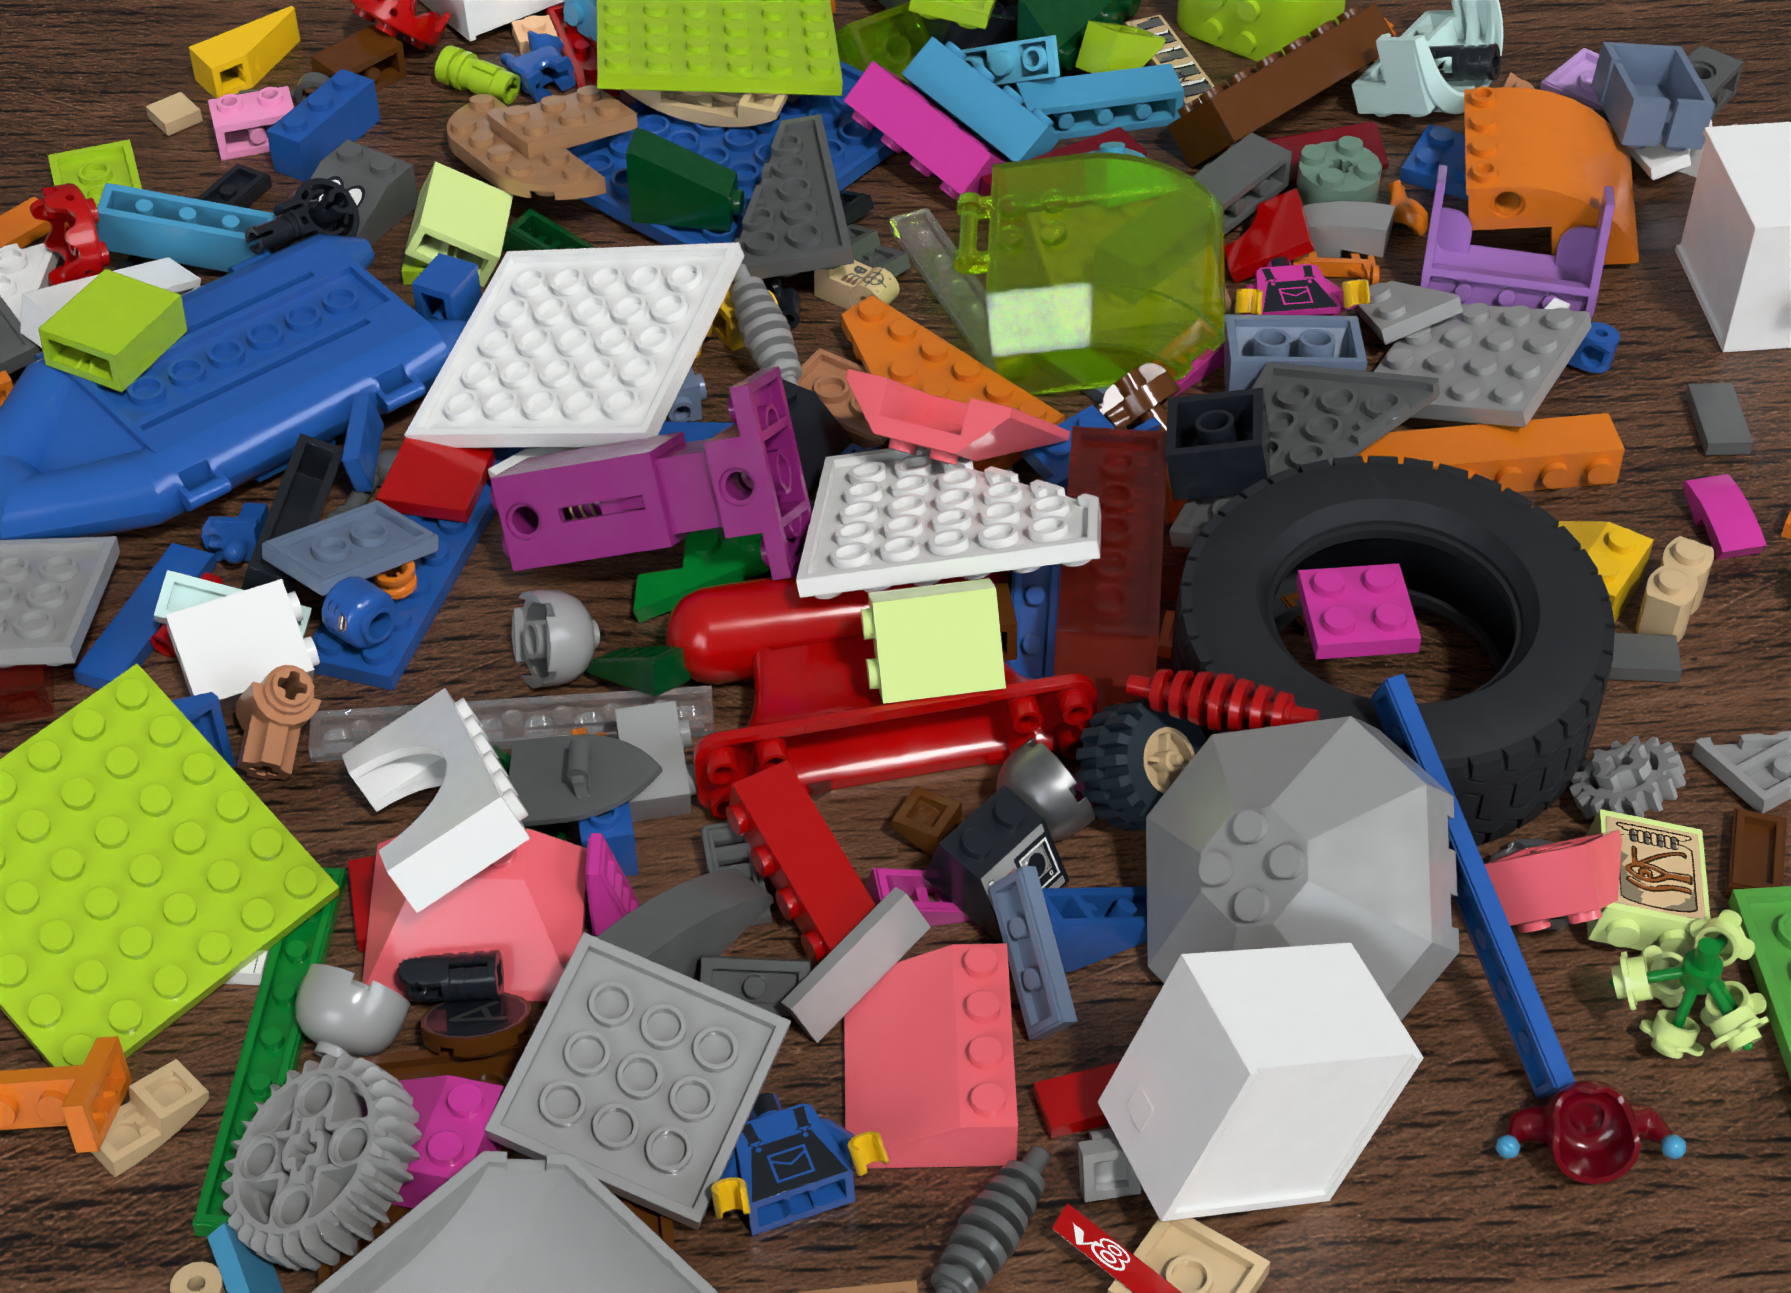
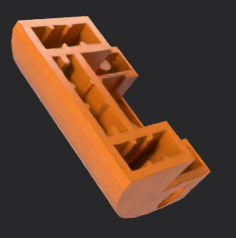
[1464,86,1639,265]

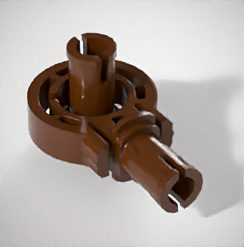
[1095,363,1181,448]

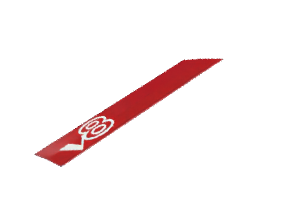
[1052,1203,1182,1293]

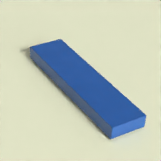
[73,543,217,689]

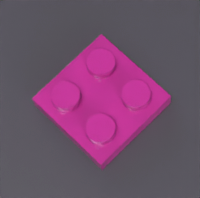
[1296,563,1421,660]

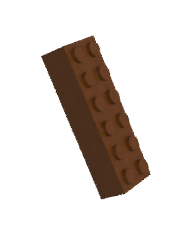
[1167,3,1395,168]

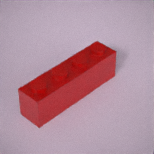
[726,760,876,964]

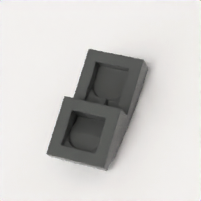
[847,224,911,277]

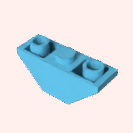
[962,35,1060,87]

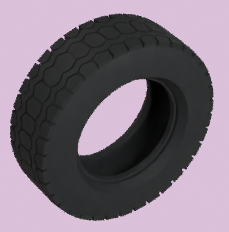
[1171,456,1615,846]

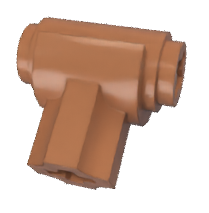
[236,665,322,781]

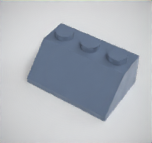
[1224,314,1367,392]

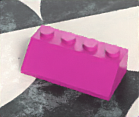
[844,61,1012,203]

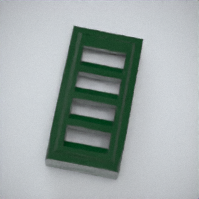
[503,208,596,252]
[586,646,690,697]

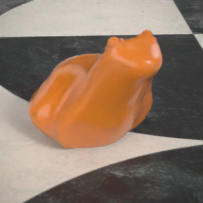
[1388,179,1429,236]

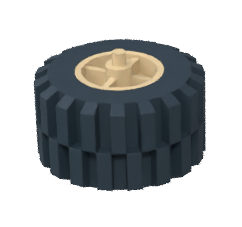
[1076,698,1210,831]

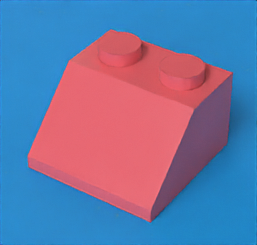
[1484,830,1622,933]

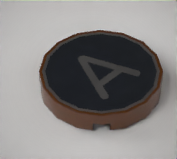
[421,992,532,1058]

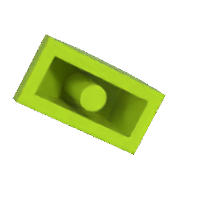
[1075,21,1166,74]

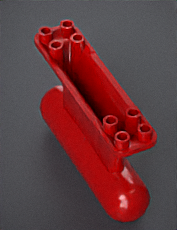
[666,570,1098,819]

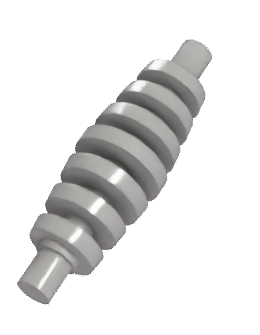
[730,264,802,386]

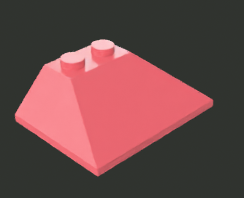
[846,369,1071,465]
[362,829,587,1004]

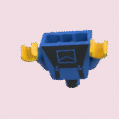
[711,1093,890,1236]

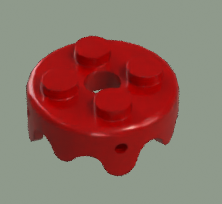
[350,0,452,50]
[30,183,110,286]

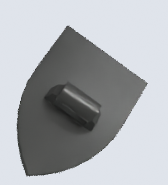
[509,734,663,827]

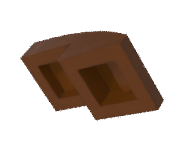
[891,786,967,857]

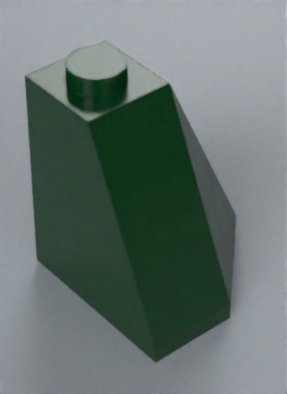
[626,128,745,232]

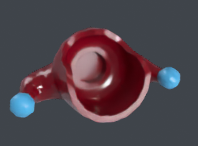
[1495,1079,1686,1185]

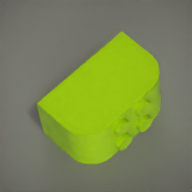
[1177,0,1346,62]

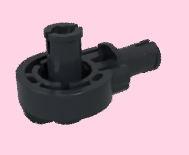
[245,178,360,254]

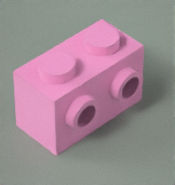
[208,86,294,161]

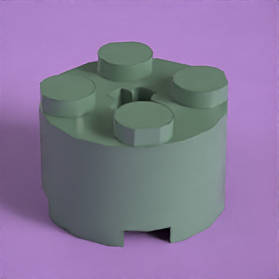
[1296,136,1382,205]

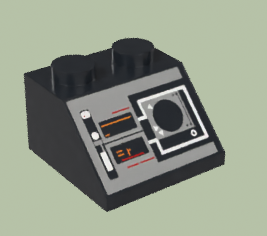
[924,785,1069,944]

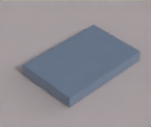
[262,500,438,596]

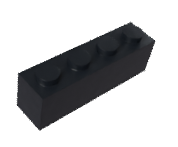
[241,433,344,593]

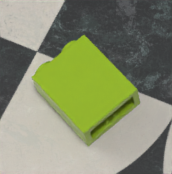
[38,269,187,392]

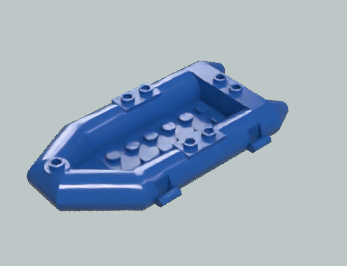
[0,234,467,540]

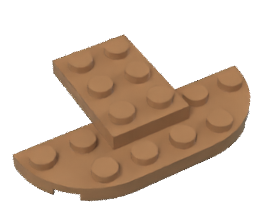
[447,85,638,200]

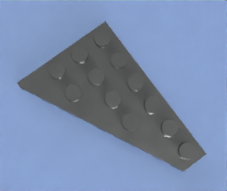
[1169,362,1440,548]

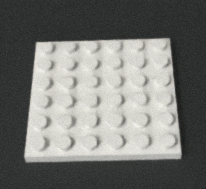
[404,242,744,448]

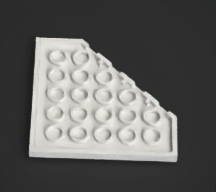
[796,447,1101,599]

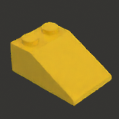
[1558,521,1654,622]

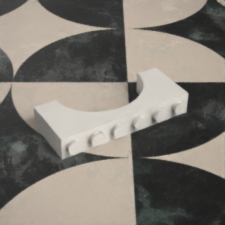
[342,688,530,913]

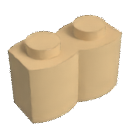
[1636,536,1714,643]

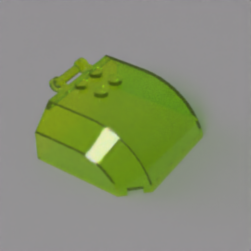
[953,153,1225,395]

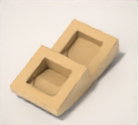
[91,1059,209,1177]

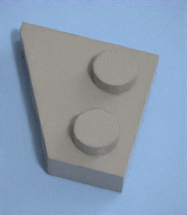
[1355,281,1463,345]
[1692,731,1791,813]

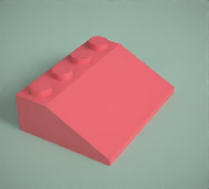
[844,943,1018,1169]

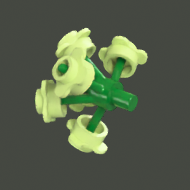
[1609,910,1769,1059]

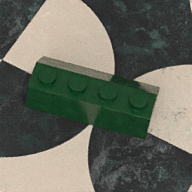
[1017,0,1141,78]

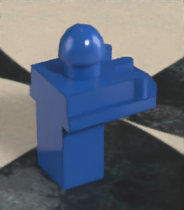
[201,503,269,564]

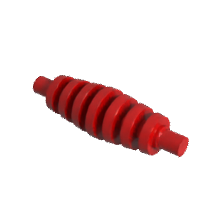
[1126,669,1320,732]

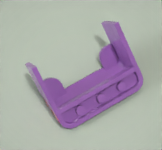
[1420,165,1615,319]

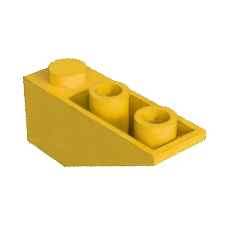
[188,6,301,99]

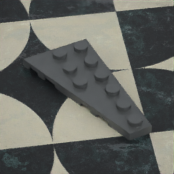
[731,114,854,284]

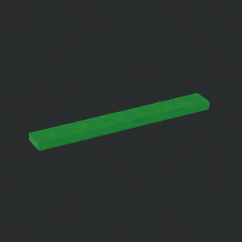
[192,867,348,1237]

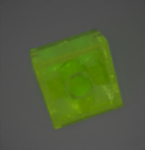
[835,2,930,85]

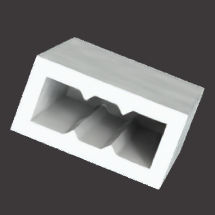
[166,579,320,711]

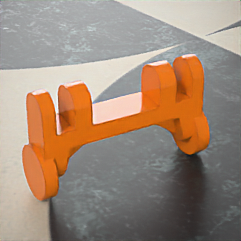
[1292,252,1379,286]

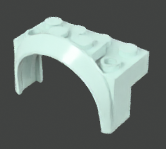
[1351,0,1503,117]

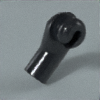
[762,277,801,329]

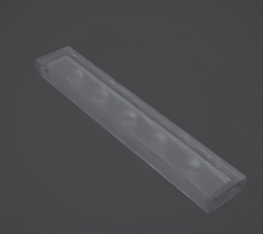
[890,208,1033,377]

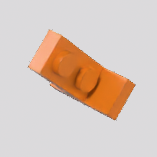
[0,1036,133,1153]

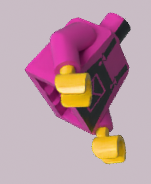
[1234,257,1371,316]

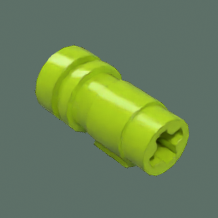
[435,45,521,105]

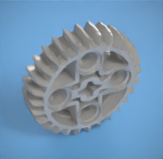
[221,1053,423,1271]

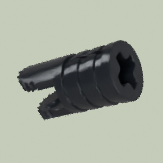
[1429,43,1501,82]
[397,950,504,1003]

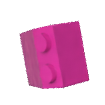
[392,1075,504,1208]

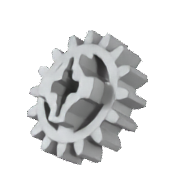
[1570,736,1686,819]

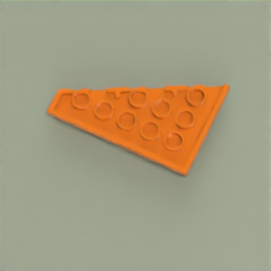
[841,295,1065,472]

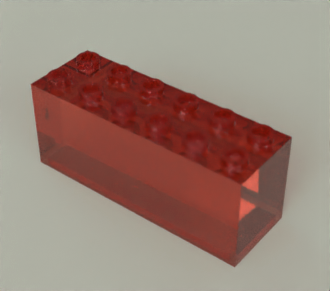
[1054,426,1166,713]

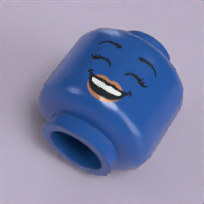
[322,576,395,648]

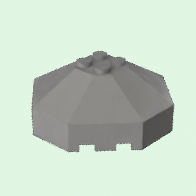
[1146,716,1460,1021]

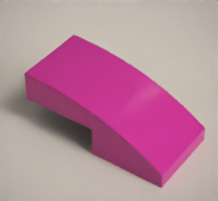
[1682,474,1767,560]

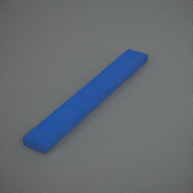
[1370,674,1575,1100]

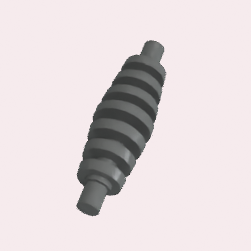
[931,1145,1050,1293]

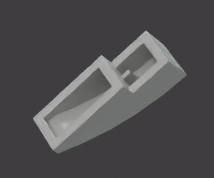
[1303,201,1395,258]

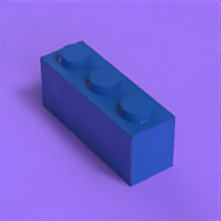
[266,69,380,182]

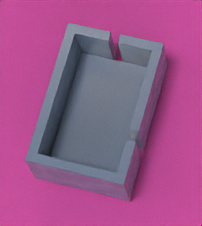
[1591,42,1715,151]

